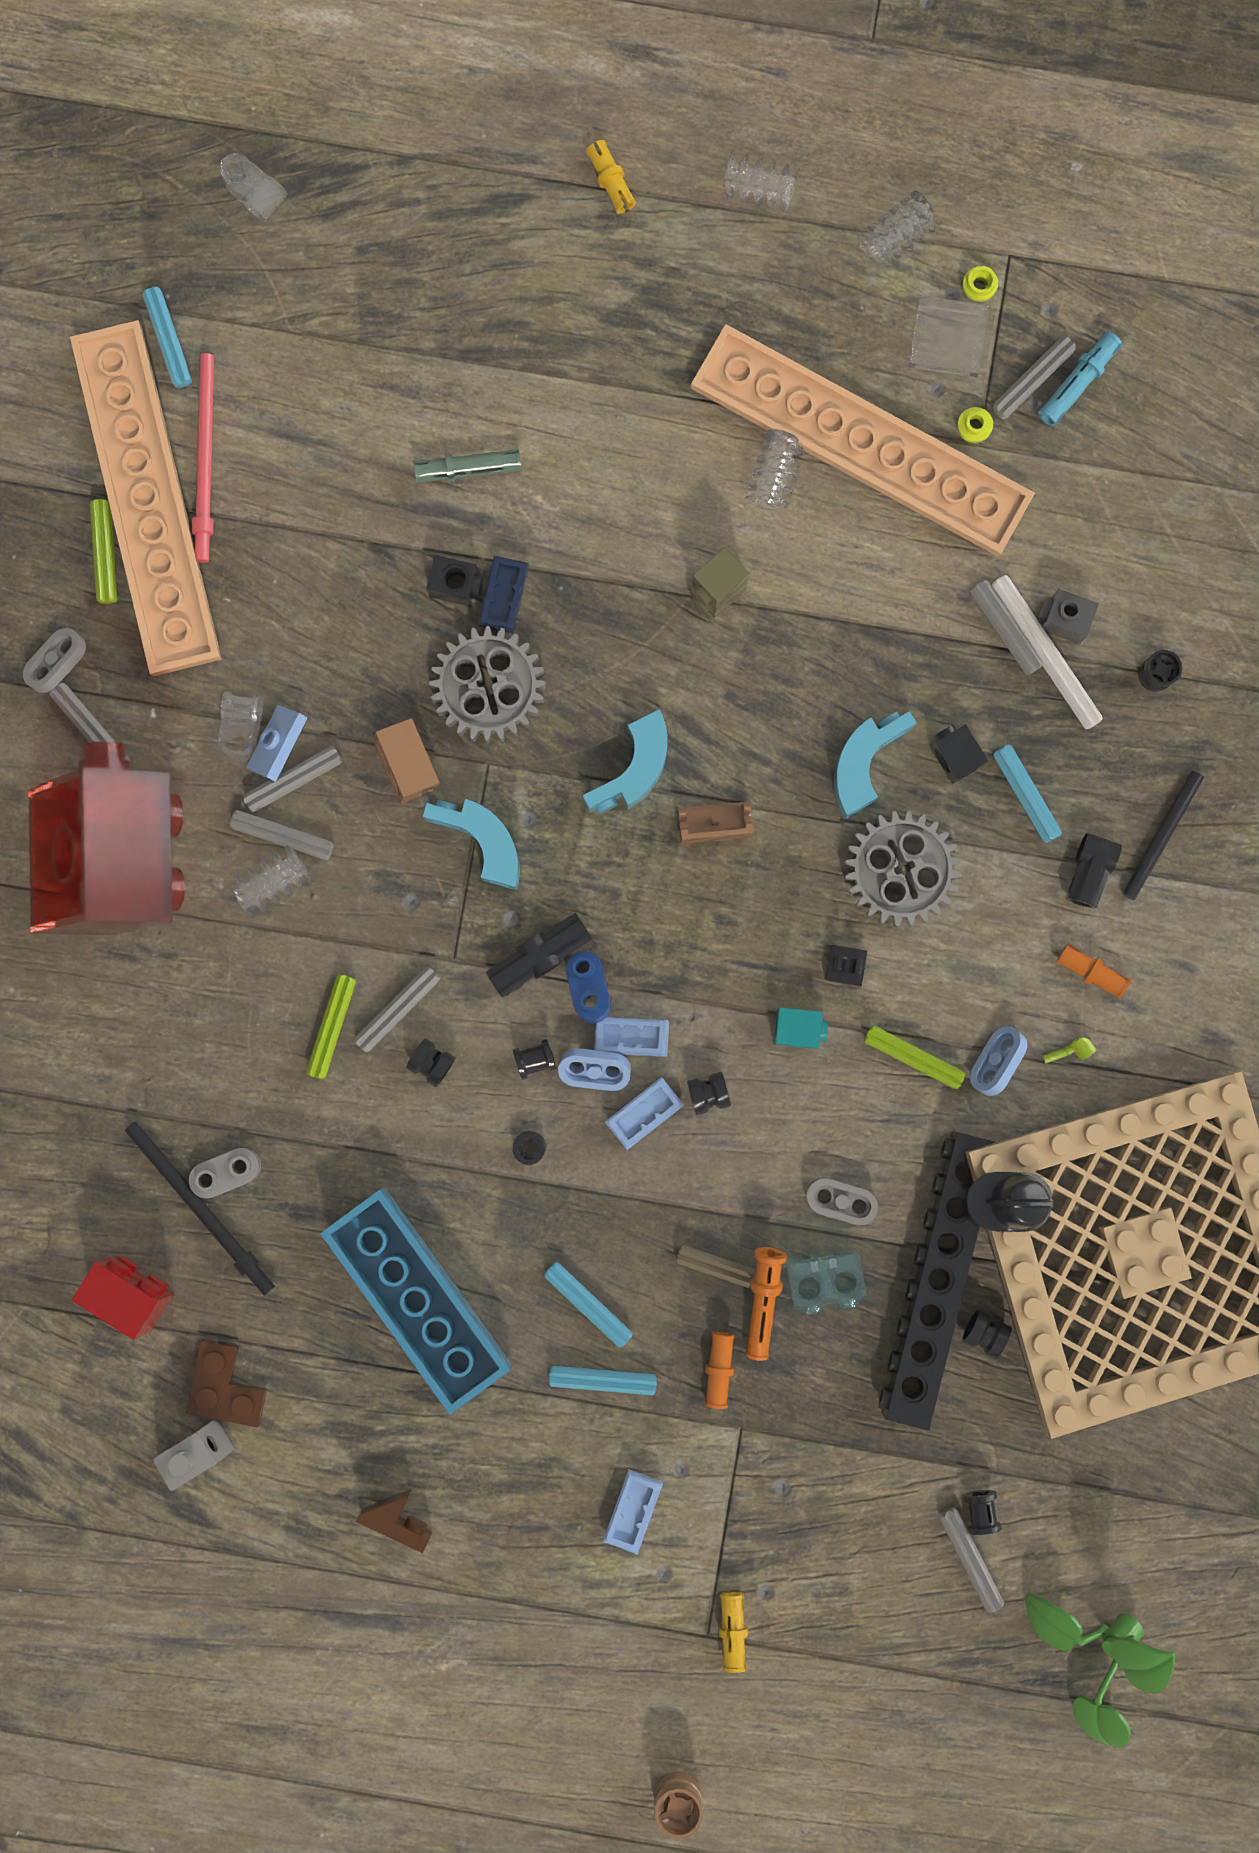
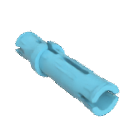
[1038,331,1122,427]

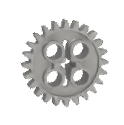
[429,626,546,744]
[844,811,962,928]

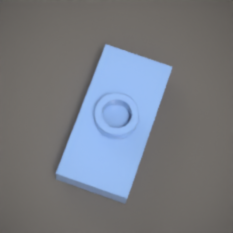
[246,705,307,781]
[594,1017,669,1057]
[605,1077,684,1150]
[603,1469,663,1555]

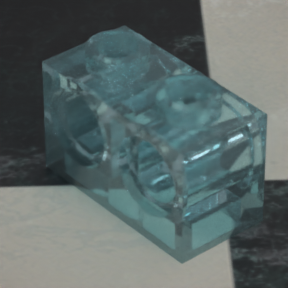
[784,1251,867,1315]

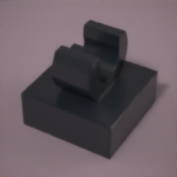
[825,945,868,987]

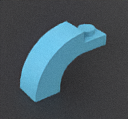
[583,709,667,814]
[833,711,917,820]
[423,799,520,890]

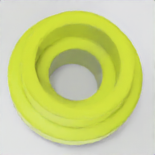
[962,266,998,302]
[957,407,993,443]

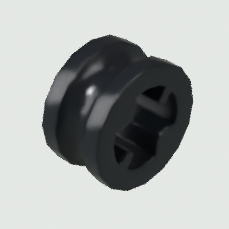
[512,1131,546,1165]

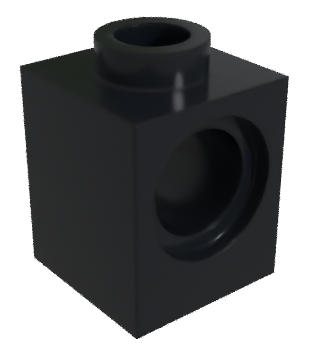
[426,555,483,607]
[930,724,988,784]

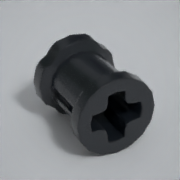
[513,1039,557,1080]
[964,1490,1002,1535]

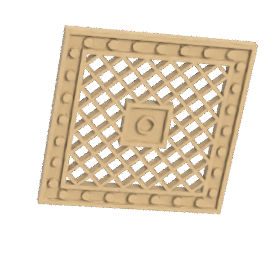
[965,1071,1259,1439]

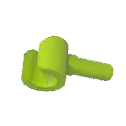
[1042,1037,1096,1064]

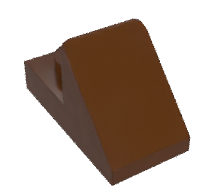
[356,1490,433,1553]

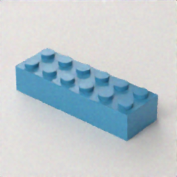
[320,1188,512,1415]

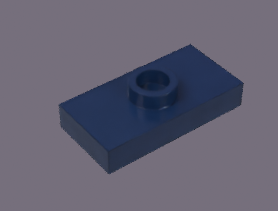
[478,556,529,634]

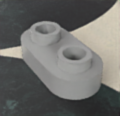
[23,628,86,693]
[189,1148,261,1199]
[806,1178,878,1225]

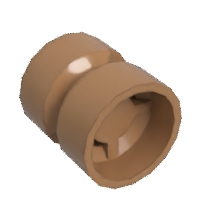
[654,1771,703,1839]

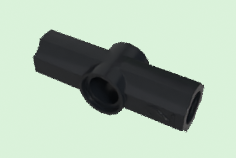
[485,913,593,998]

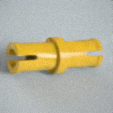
[585,140,636,214]
[718,1592,748,1673]

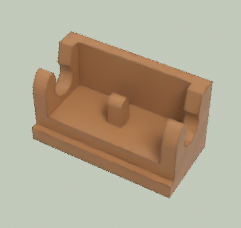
[373,718,440,805]
[678,802,754,844]

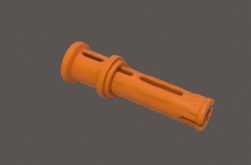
[746,1247,787,1361]

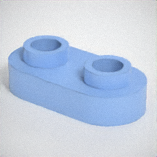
[970,1026,1027,1096]
[558,1048,631,1091]

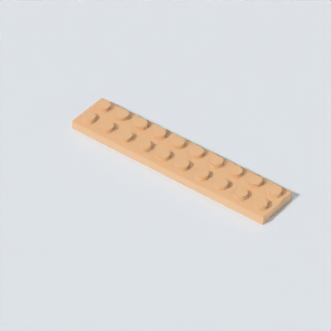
[70,320,222,677]
[691,324,1035,557]

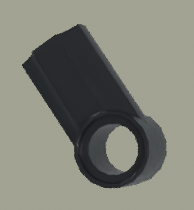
[1066,832,1122,909]

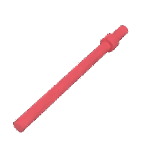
[192,353,214,563]

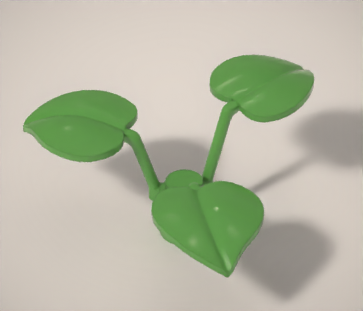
[1025,1592,1175,1748]

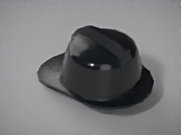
[966,1172,1054,1232]

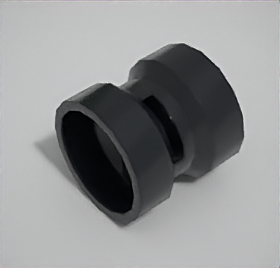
[1138,650,1183,692]
[406,1038,456,1087]
[687,1072,731,1115]
[962,1309,1012,1359]

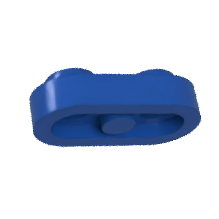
[566,951,611,1023]

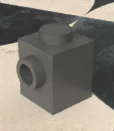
[1038,589,1099,644]

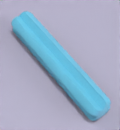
[142,286,192,388]
[993,744,1062,843]
[544,1262,632,1348]
[549,1366,657,1395]

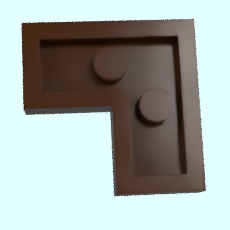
[186,1339,267,1427]

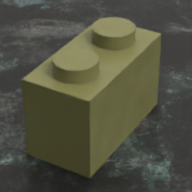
[691,547,750,618]

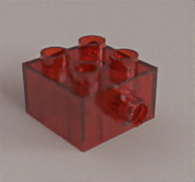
[28,742,185,935]

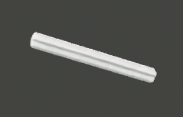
[991,575,1103,729]

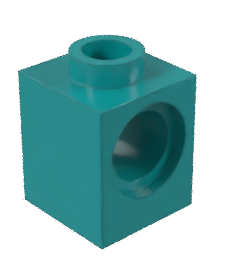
[773,1007,828,1049]

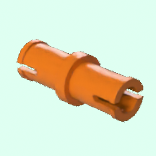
[1056,943,1131,1000]
[704,1331,735,1409]

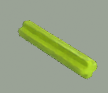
[90,499,117,604]
[306,974,356,1079]
[864,1026,965,1089]

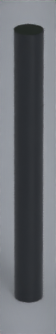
[1122,771,1205,900]

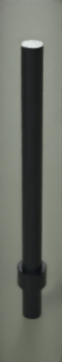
[125,1122,275,1296]

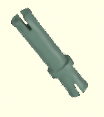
[413,449,522,484]

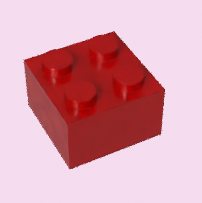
[71,1255,174,1340]

